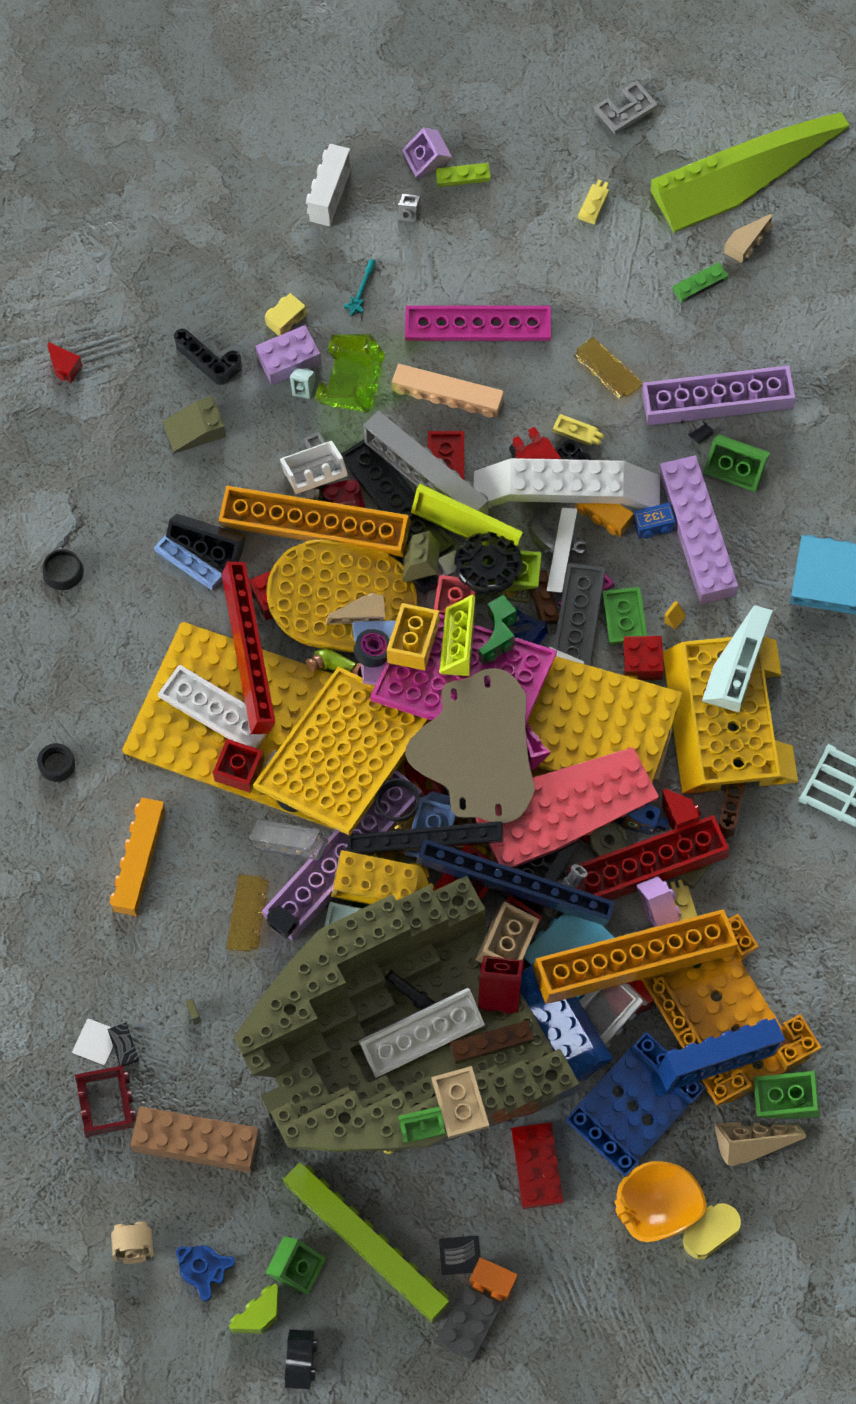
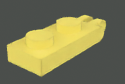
[578,179,610,225]
[552,414,604,446]
[670,879,697,920]

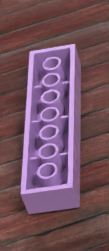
[642,366,795,426]
[659,455,738,604]

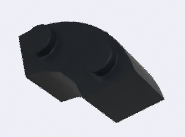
[285,1329,318,1389]

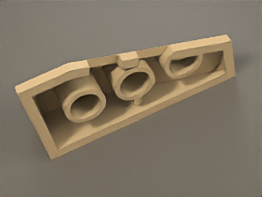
[715,1122,806,1166]

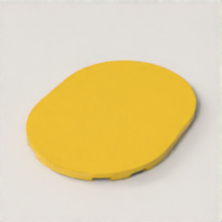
[266,539,417,653]

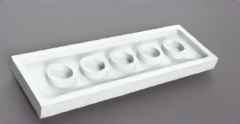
[158,665,267,748]
[359,988,485,1078]

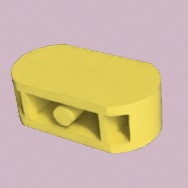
[683,1203,741,1259]

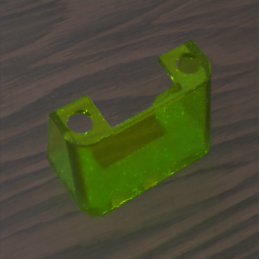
[315,334,385,413]

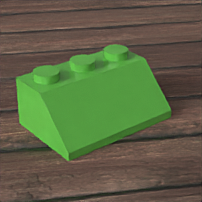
[703,434,770,492]

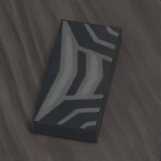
[107,1023,139,1066]

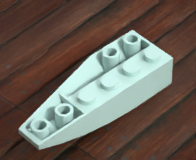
[702,605,773,712]

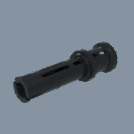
[385,970,438,1010]

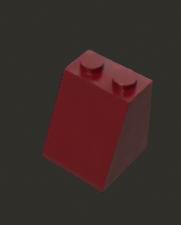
[478,956,524,1014]

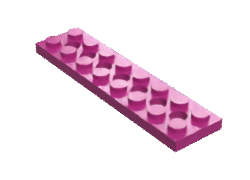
[405,306,551,341]

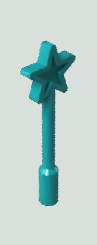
[344,259,376,316]

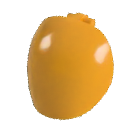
[614,1161,707,1242]

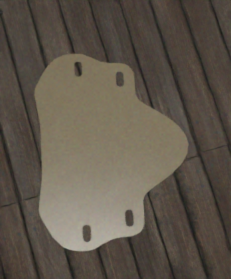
[405,668,535,823]

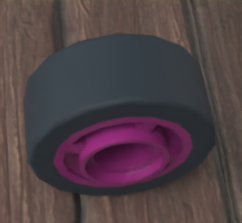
[353,629,390,667]

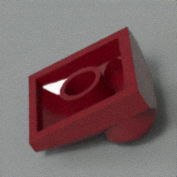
[322,479,365,508]

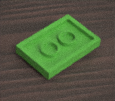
[602,587,647,646]

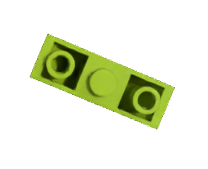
[229,1283,279,1334]

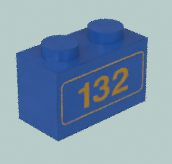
[633,502,676,539]

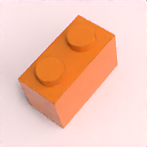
[470,1257,518,1301]

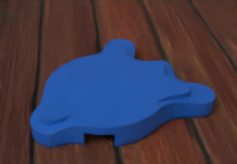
[176,1245,236,1301]

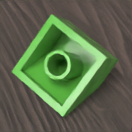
[266,1236,326,1295]

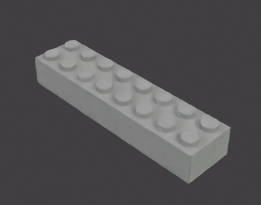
[363,411,488,515]

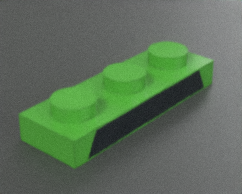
[672,262,728,303]

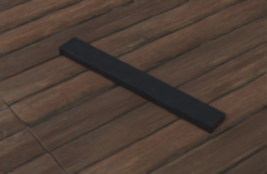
[347,821,504,855]

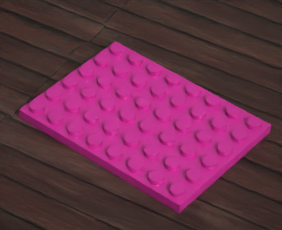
[370,614,557,726]

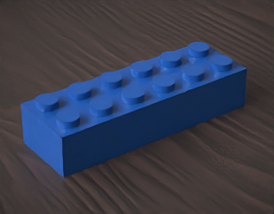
[521,963,613,1081]
[657,1019,785,1091]

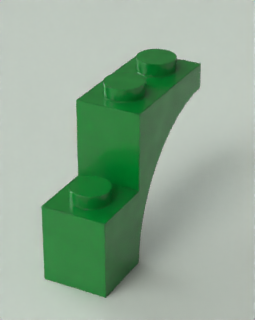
[478,595,517,665]

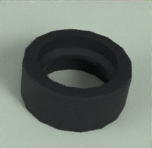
[37,743,75,782]

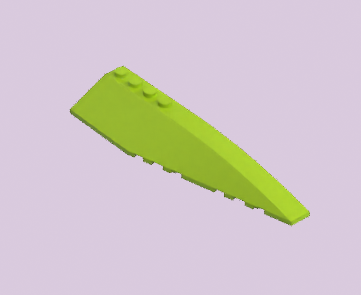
[651,112,850,233]

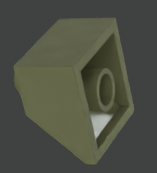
[402,531,440,582]

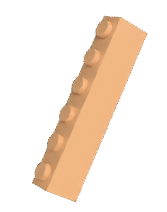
[392,363,504,418]

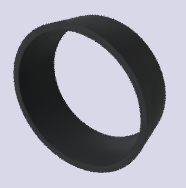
[43,549,84,590]
[376,778,419,822]

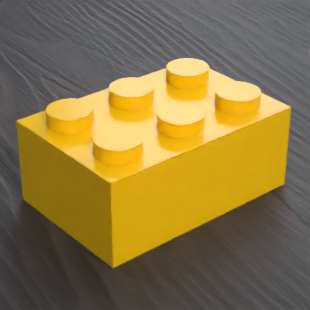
[387,603,440,671]

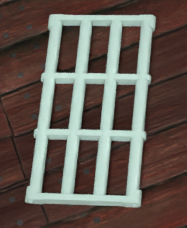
[798,744,856,827]

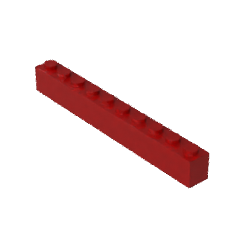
[221,562,275,734]

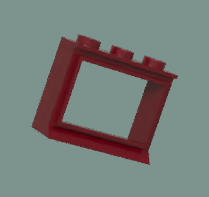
[74,1065,136,1138]

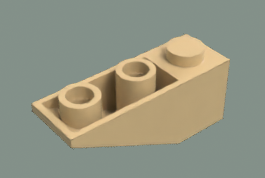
[724,214,773,263]

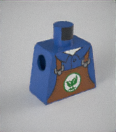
[620,804,669,835]

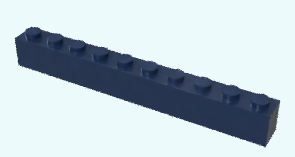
[416,839,615,926]

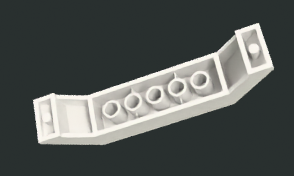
[474,458,660,510]

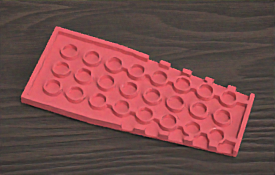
[475,747,658,868]

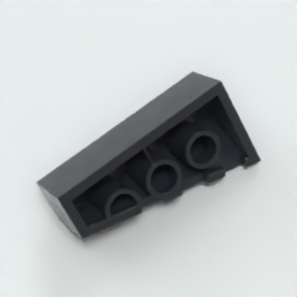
[166,514,246,569]

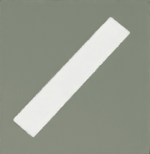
[547,508,577,592]

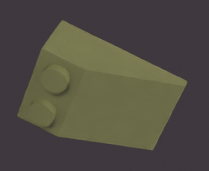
[163,396,226,453]

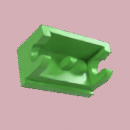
[398,1106,445,1144]

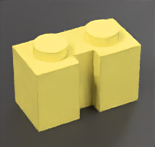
[265,293,307,336]

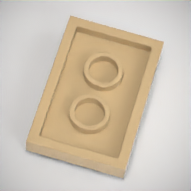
[431,1066,489,1139]

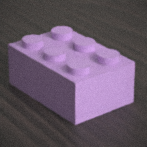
[255,325,321,385]

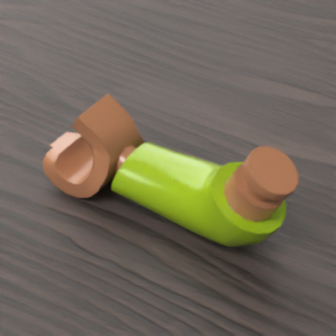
[306,649,362,677]

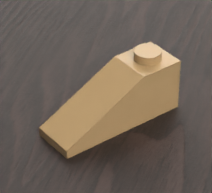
[326,593,385,625]

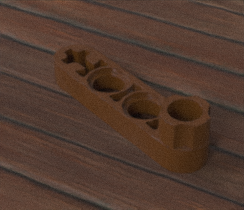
[719,765,745,839]

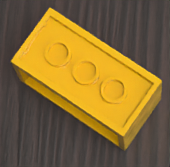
[331,850,420,905]

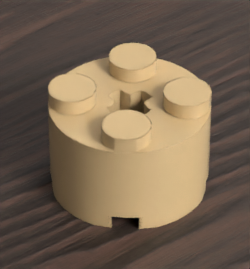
[111,1222,154,1264]

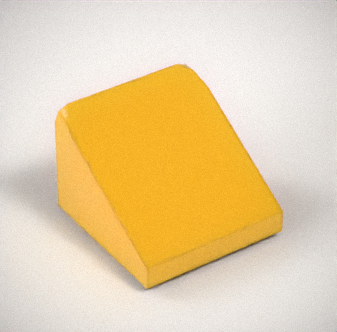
[664,601,686,629]

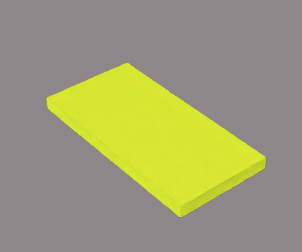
[411,484,523,549]

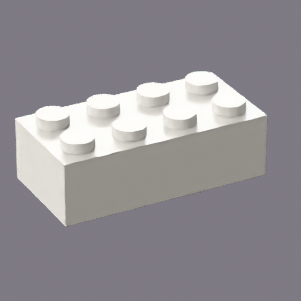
[306,144,352,226]

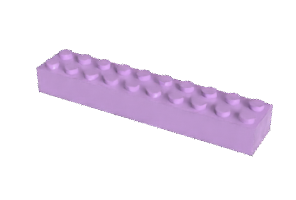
[262,770,423,942]

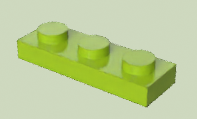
[436,163,491,187]

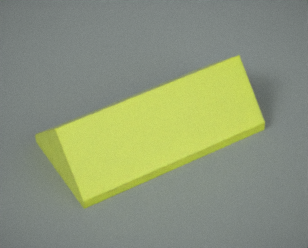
[439,595,476,676]

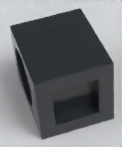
[266,905,299,939]

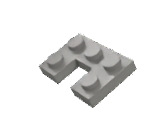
[594,81,658,134]

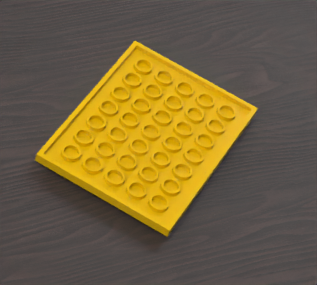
[528,656,682,784]
[253,667,431,836]

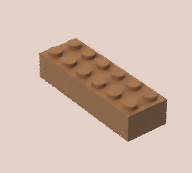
[130,1106,260,1173]

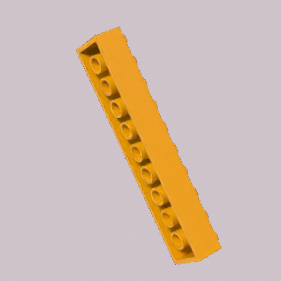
[218,486,411,557]
[532,909,738,1004]

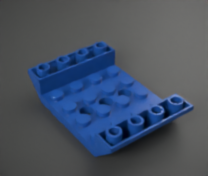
[565,1031,706,1177]

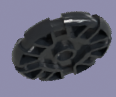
[454,531,523,594]

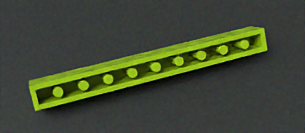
[283,1162,450,1324]

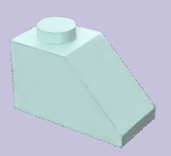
[290,368,316,399]

